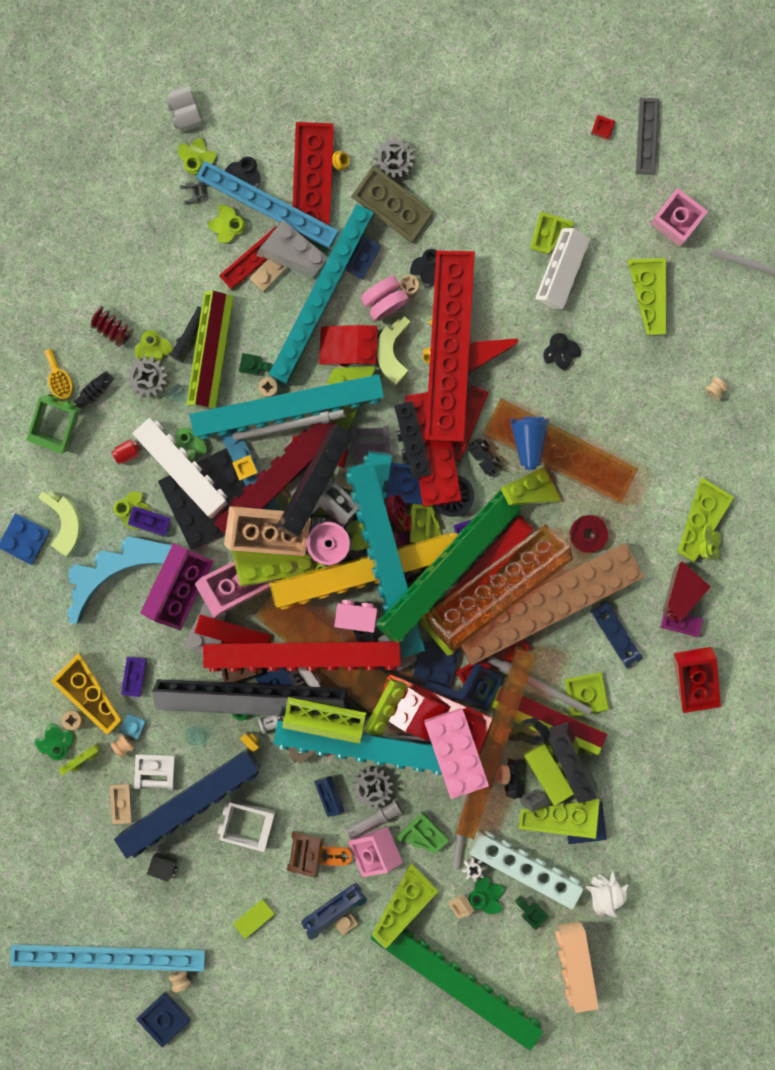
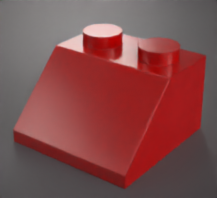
[389,687,447,741]

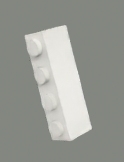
[535,228,590,309]

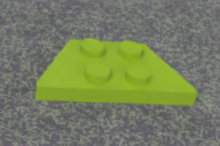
[324,366,376,431]

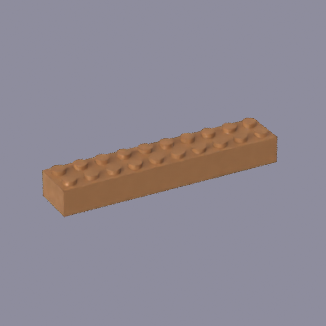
[453,543,644,665]

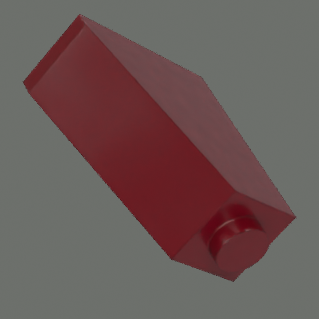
[662,561,711,623]

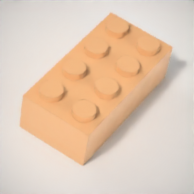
[224,506,311,556]
[555,921,599,1013]

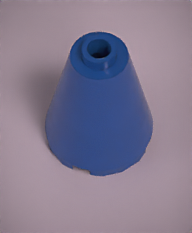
[511,416,550,470]

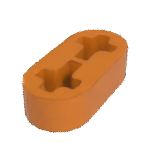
[320,846,353,866]

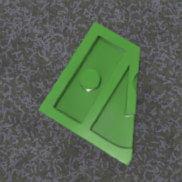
[396,811,450,854]

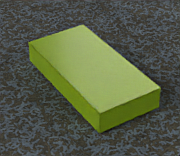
[233,898,275,939]

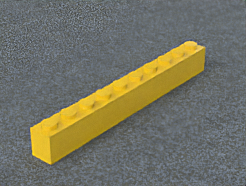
[269,532,458,609]

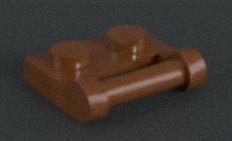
[287,831,324,878]

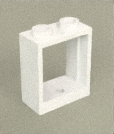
[217,799,276,852]

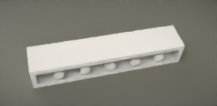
[132,418,228,520]

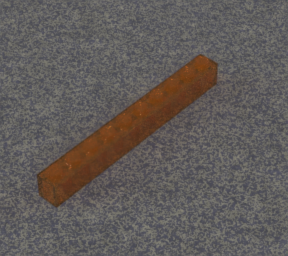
[455,646,536,840]

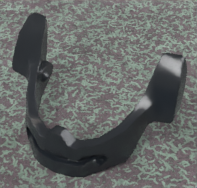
[505,717,549,746]

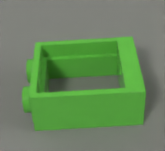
[26,394,81,454]

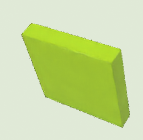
[564,672,609,717]

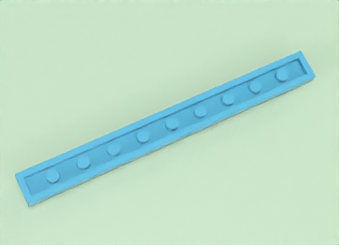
[10,944,206,971]

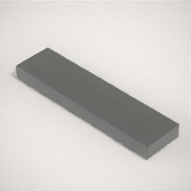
[635,98,659,175]

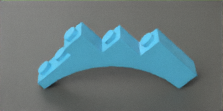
[67,536,172,624]

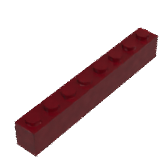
[214,421,335,535]

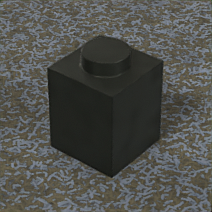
[146,853,179,882]

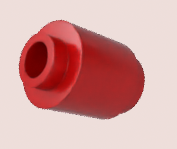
[111,439,141,465]

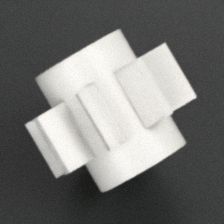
[461,856,486,882]

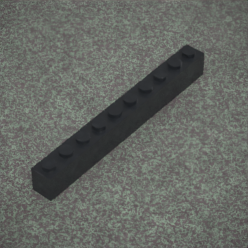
[152,679,349,719]

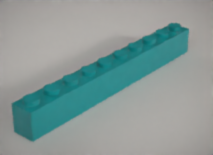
[269,204,373,386]
[189,374,384,440]
[346,462,425,658]
[273,719,442,775]

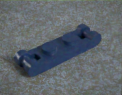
[590,601,643,669]
[301,883,367,940]

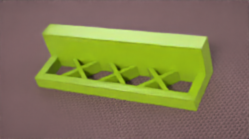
[282,697,366,744]

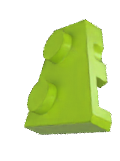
[529,211,575,255]

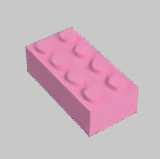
[195,561,270,618]
[425,708,489,799]

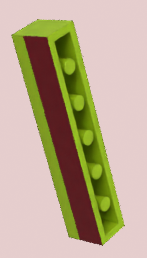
[186,290,234,409]
[491,686,608,756]

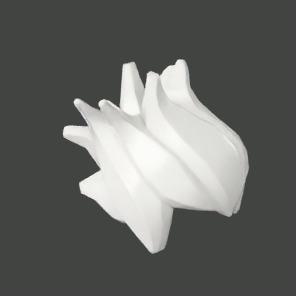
[586,872,628,918]

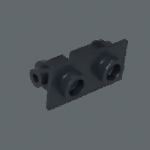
[468,437,502,477]
[505,758,526,799]

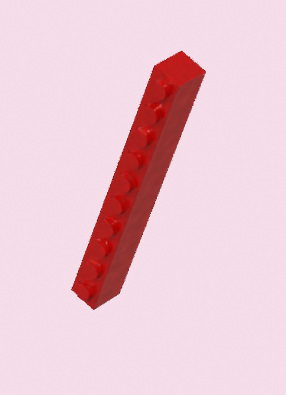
[203,641,401,672]

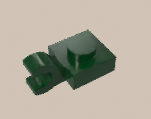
[239,353,273,376]
[515,895,549,930]

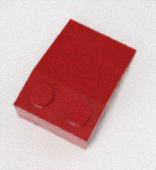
[319,325,378,367]
[673,647,721,713]

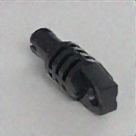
[73,371,115,410]

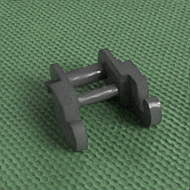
[180,182,207,205]

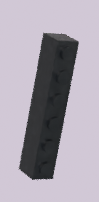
[275,425,354,538]

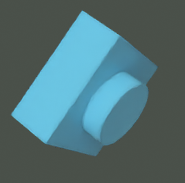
[120,714,146,740]

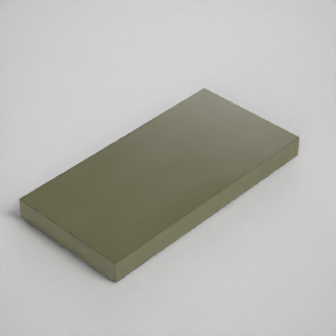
[351,165,434,243]

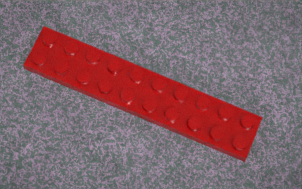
[425,250,475,442]

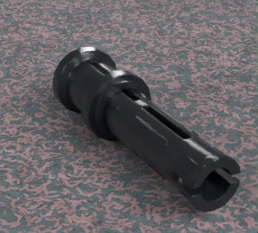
[168,306,202,363]

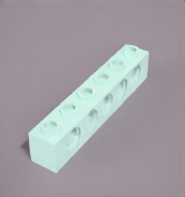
[469,830,583,910]

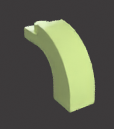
[377,317,410,387]
[38,491,82,557]

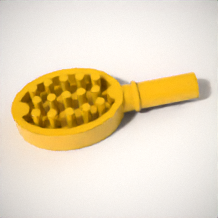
[44,349,74,400]

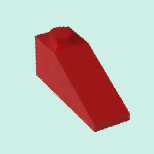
[468,338,519,373]

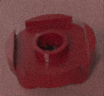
[385,495,412,534]
[569,515,609,553]

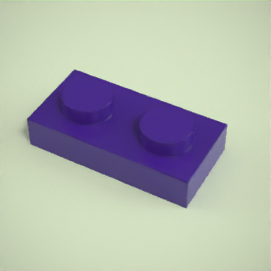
[127,506,170,537]
[121,656,147,697]

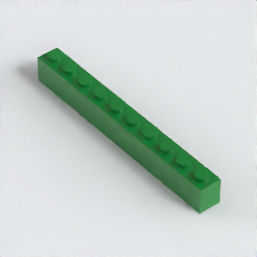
[376,489,524,642]
[370,928,543,1051]

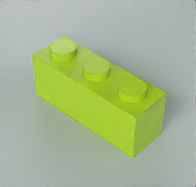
[523,744,574,806]

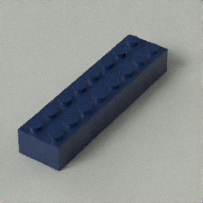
[114,748,261,859]

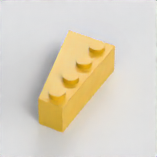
[51,653,123,735]

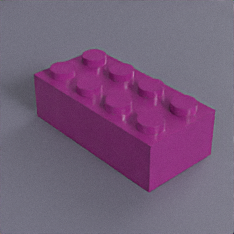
[140,543,214,631]

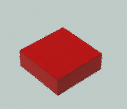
[591,115,615,140]

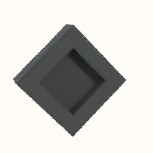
[520,789,548,812]

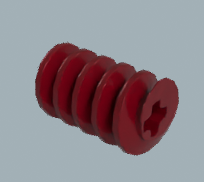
[90,306,134,347]

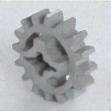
[373,136,415,180]
[126,356,169,398]
[352,766,393,809]

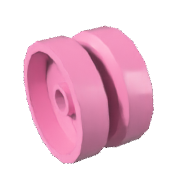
[360,276,410,322]
[307,522,351,565]

